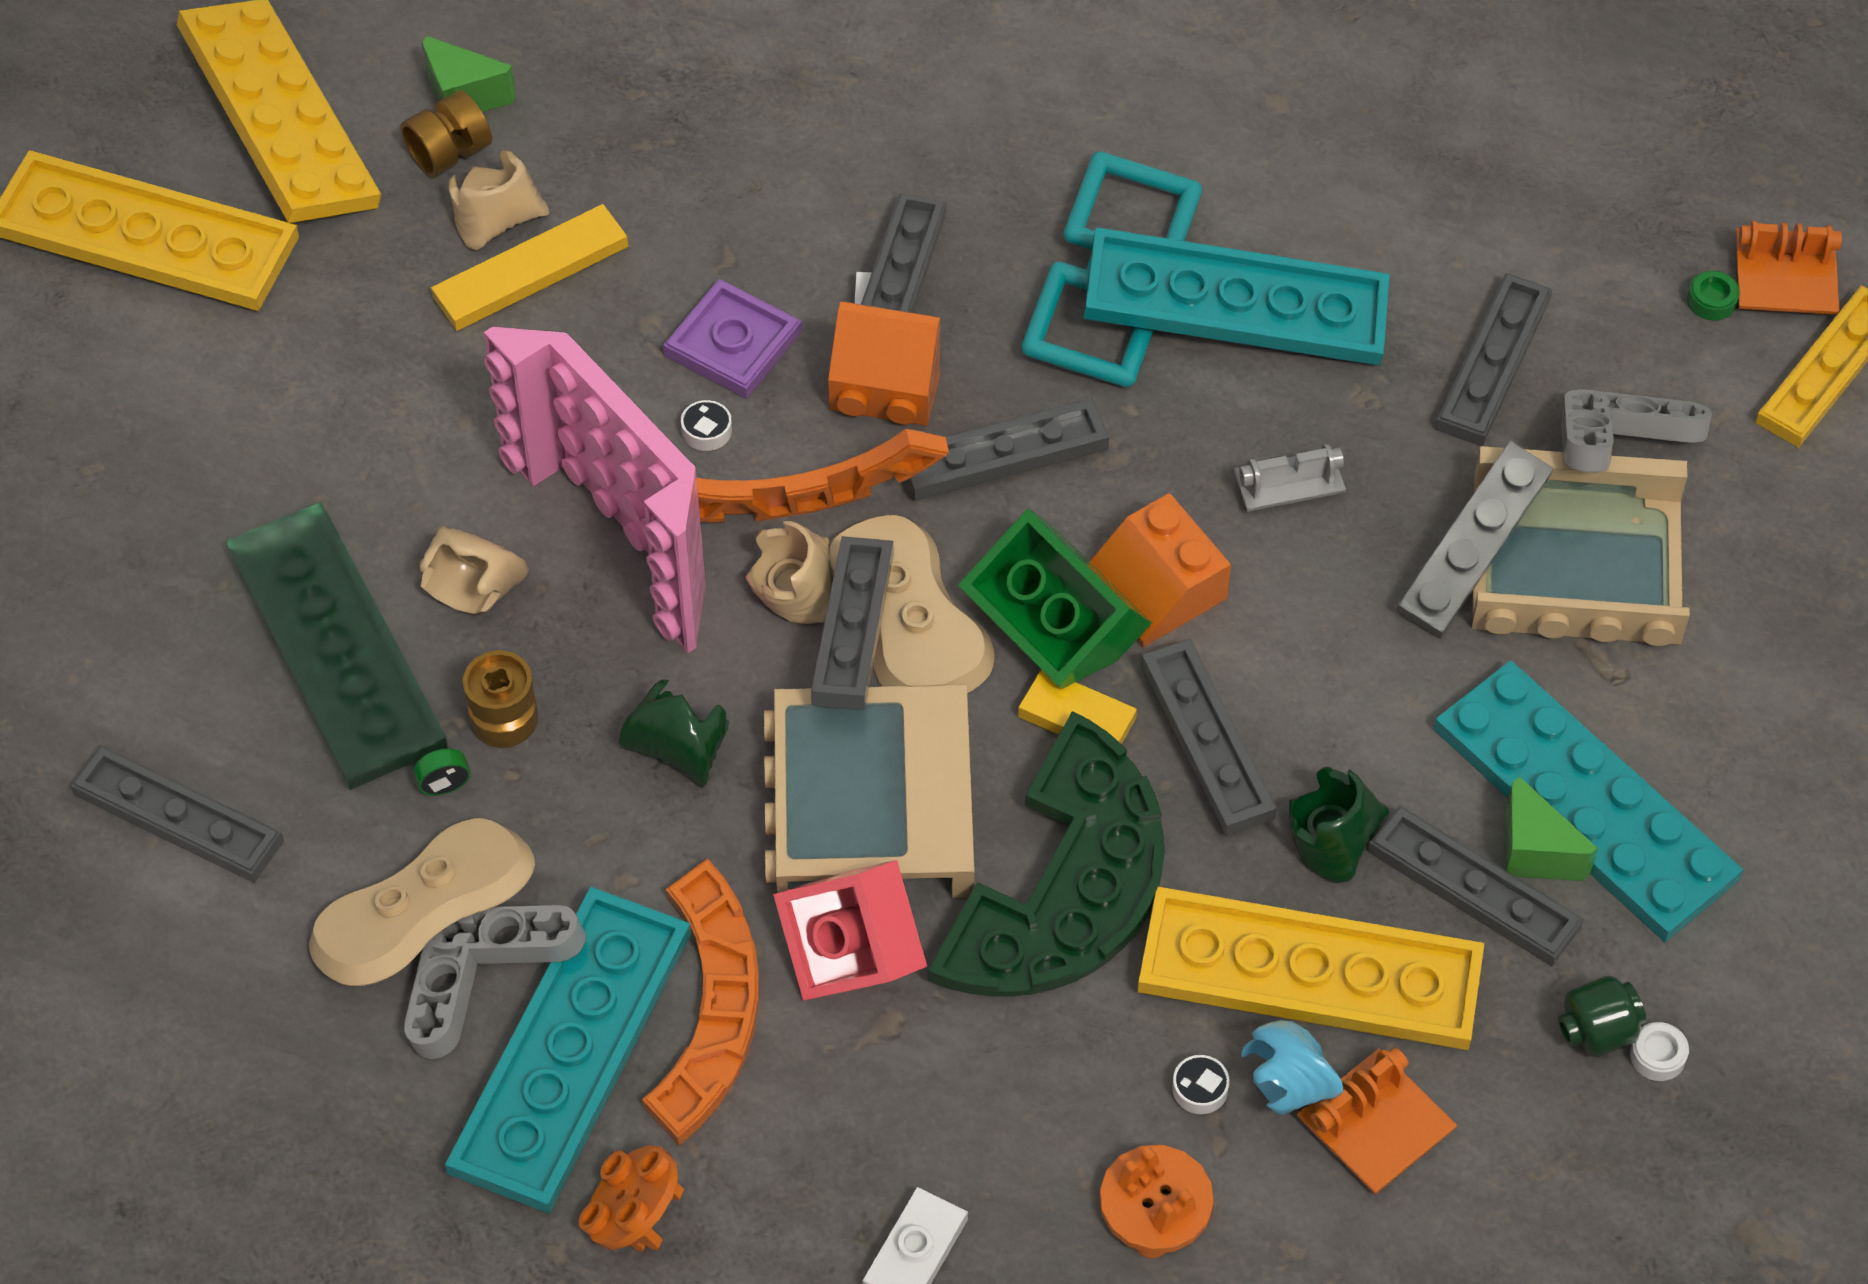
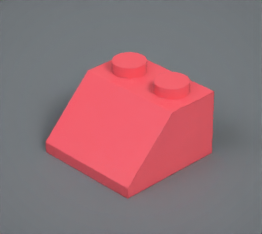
[773,860,927,1001]

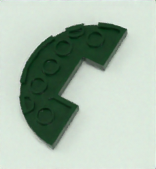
[927,711,1165,997]

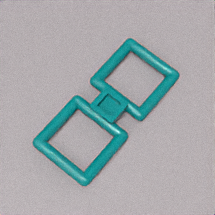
[1021,151,1202,388]

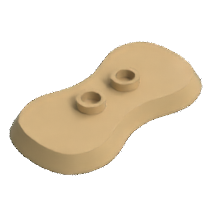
[829,515,995,694]
[309,818,535,986]

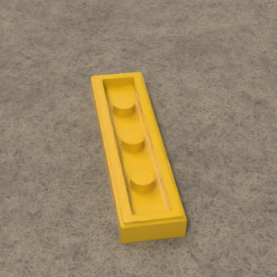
[431,204,629,331]
[1755,285,1868,448]

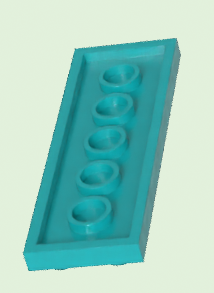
[1083,227,1390,365]
[1433,660,1744,943]
[445,886,692,1214]

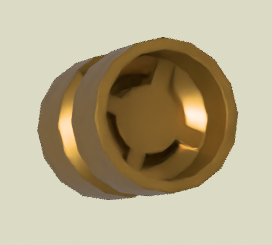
[400,90,492,178]
[462,650,538,748]

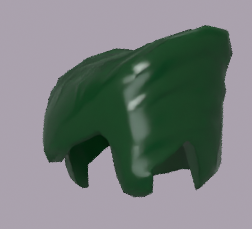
[619,679,729,788]
[1289,766,1389,883]

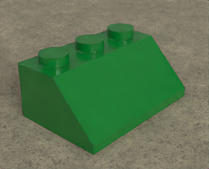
[958,508,1152,689]

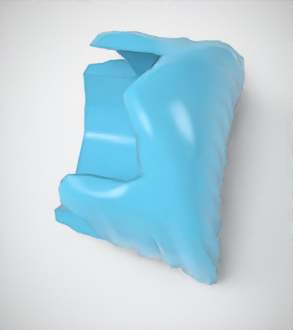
[1241,1020,1343,1115]

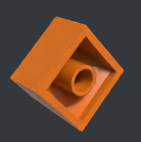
[828,301,940,426]
[1090,493,1231,648]

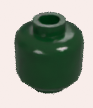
[1558,976,1647,1058]

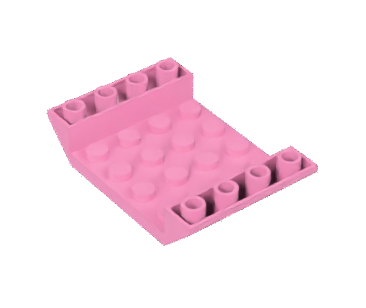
[484,327,706,653]

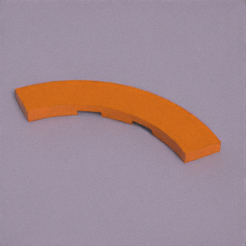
[696,428,949,523]
[642,858,759,1146]

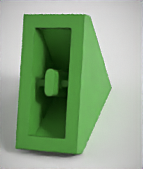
[422,36,516,112]
[1505,777,1598,881]

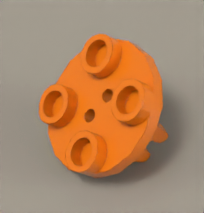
[578,1145,684,1252]
[1099,1145,1214,1258]

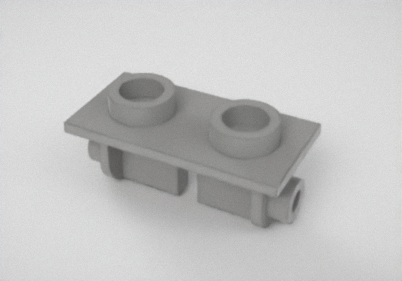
[1233,444,1346,512]

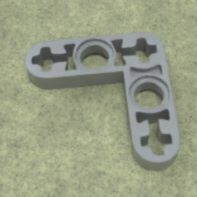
[1561,389,1712,472]
[404,905,586,1059]

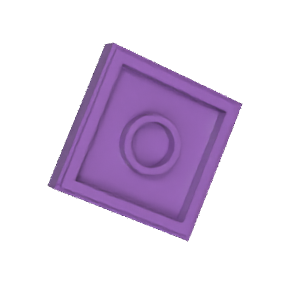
[663,279,802,399]

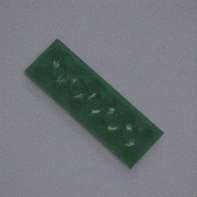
[226,501,448,790]

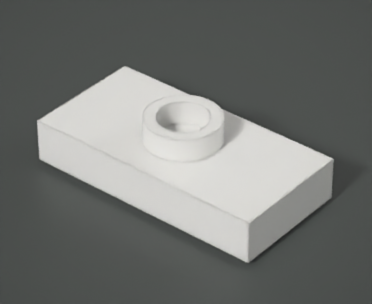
[863,1187,968,1284]

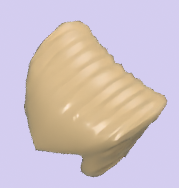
[449,151,550,250]
[745,521,832,624]
[420,526,529,615]

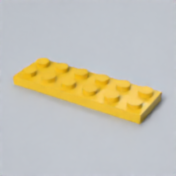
[177,0,381,223]
[0,150,299,311]
[1138,887,1484,1050]

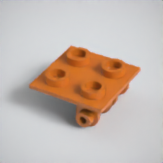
[1736,221,1842,315]
[1297,1048,1458,1195]

